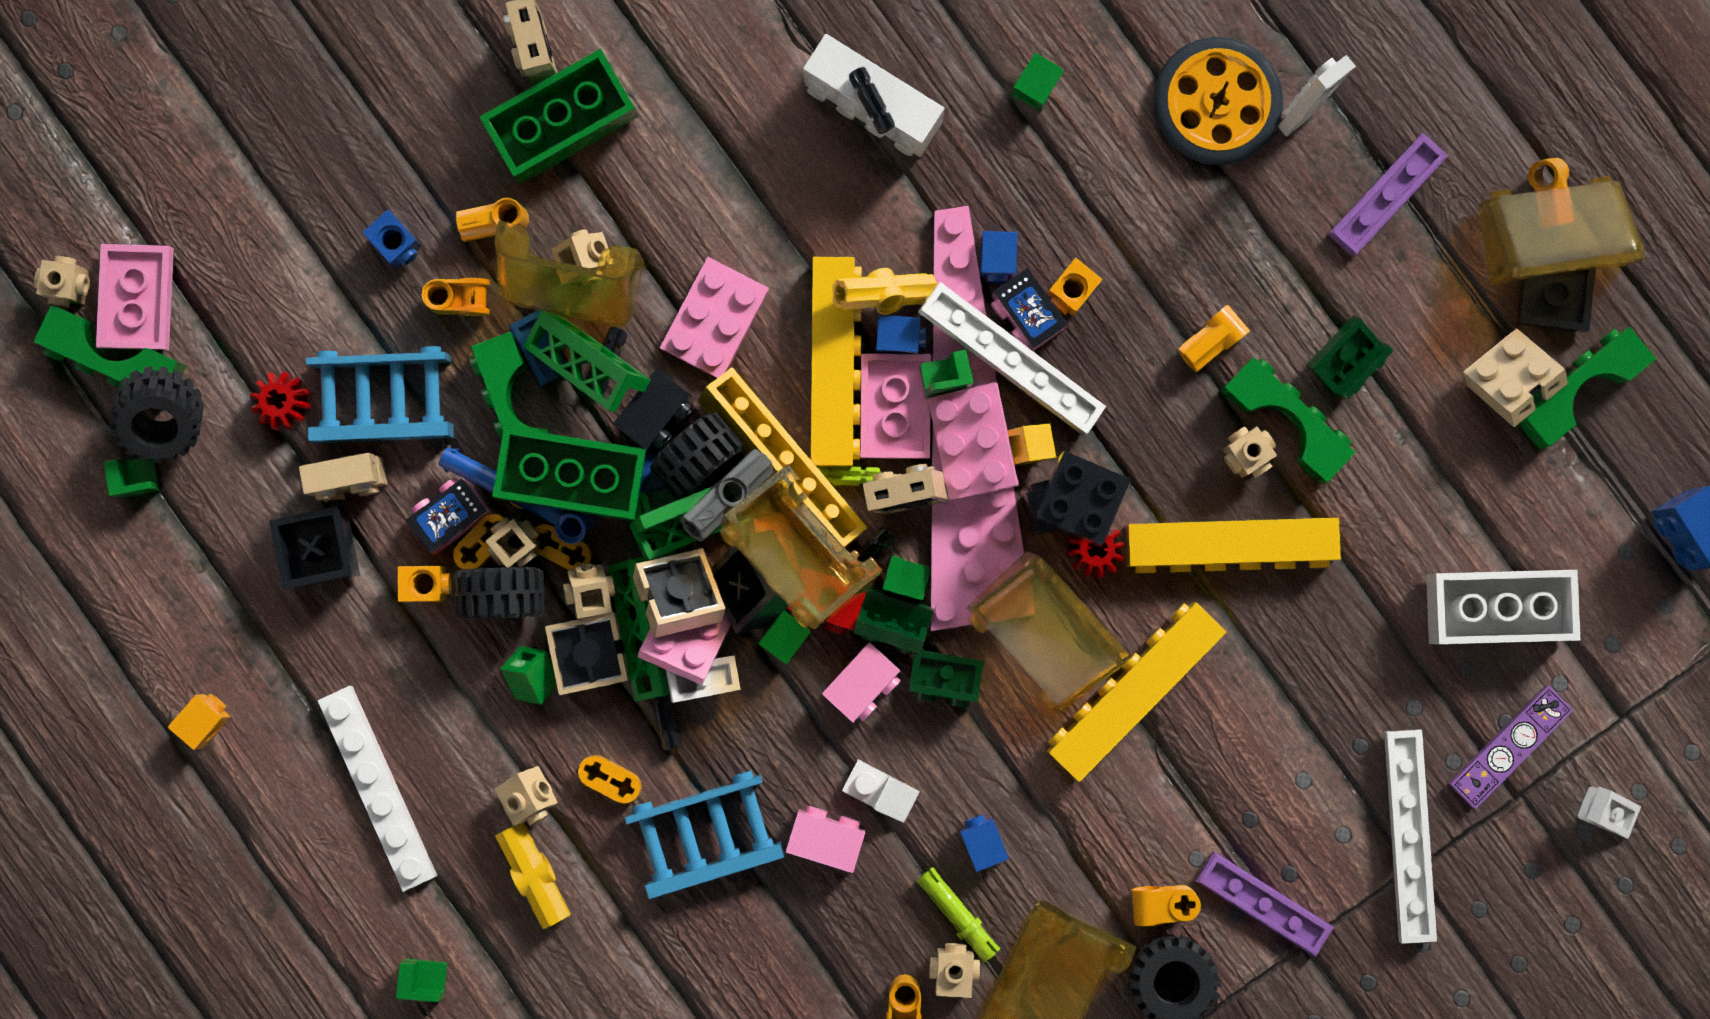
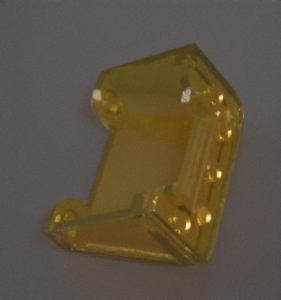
[1478,176,1645,285]
[495,221,645,326]
[721,464,883,629]
[966,551,1131,711]
[981,900,1137,1019]

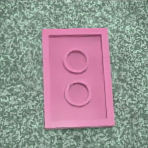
[96,244,174,351]
[660,257,769,378]
[860,354,931,459]
[928,382,1019,501]
[638,612,731,685]

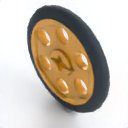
[1153,37,1283,165]

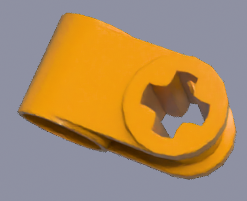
[421,278,490,317]
[1131,885,1201,926]
[886,974,922,1019]

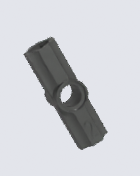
[680,449,775,542]

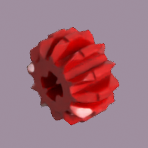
[250,372,311,431]
[1066,529,1126,579]

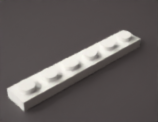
[1278,55,1356,137]
[918,282,1106,436]
[318,686,437,892]
[1384,730,1437,944]

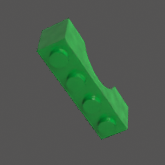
[34,304,187,388]
[1519,327,1656,449]
[469,332,552,441]
[1220,357,1356,485]

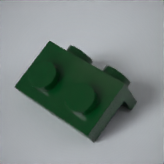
[1306,315,1393,399]
[853,588,934,654]
[908,650,984,708]

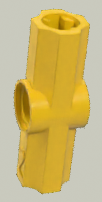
[832,268,937,315]
[495,822,571,929]

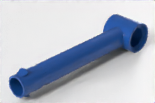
[439,447,595,544]

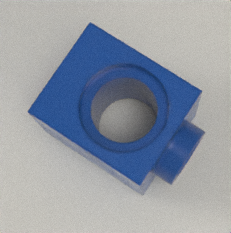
[362,209,422,268]
[980,231,1018,284]
[876,315,926,354]
[959,814,1009,872]

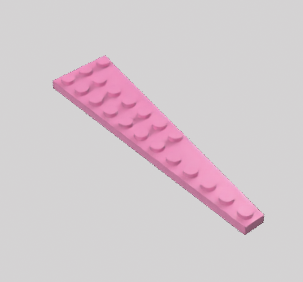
[930,206,1034,631]

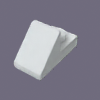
[666,655,741,703]
[842,759,920,823]
[1578,787,1641,839]

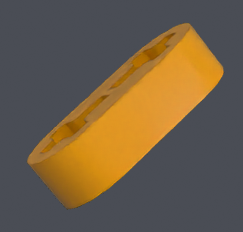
[453,514,504,569]
[534,524,593,570]
[578,755,642,803]

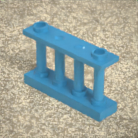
[306,346,454,444]
[625,770,785,899]

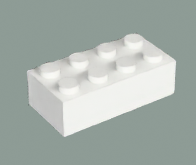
[803,34,945,157]
[1426,570,1580,644]

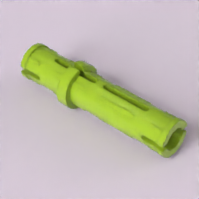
[916,867,1000,963]

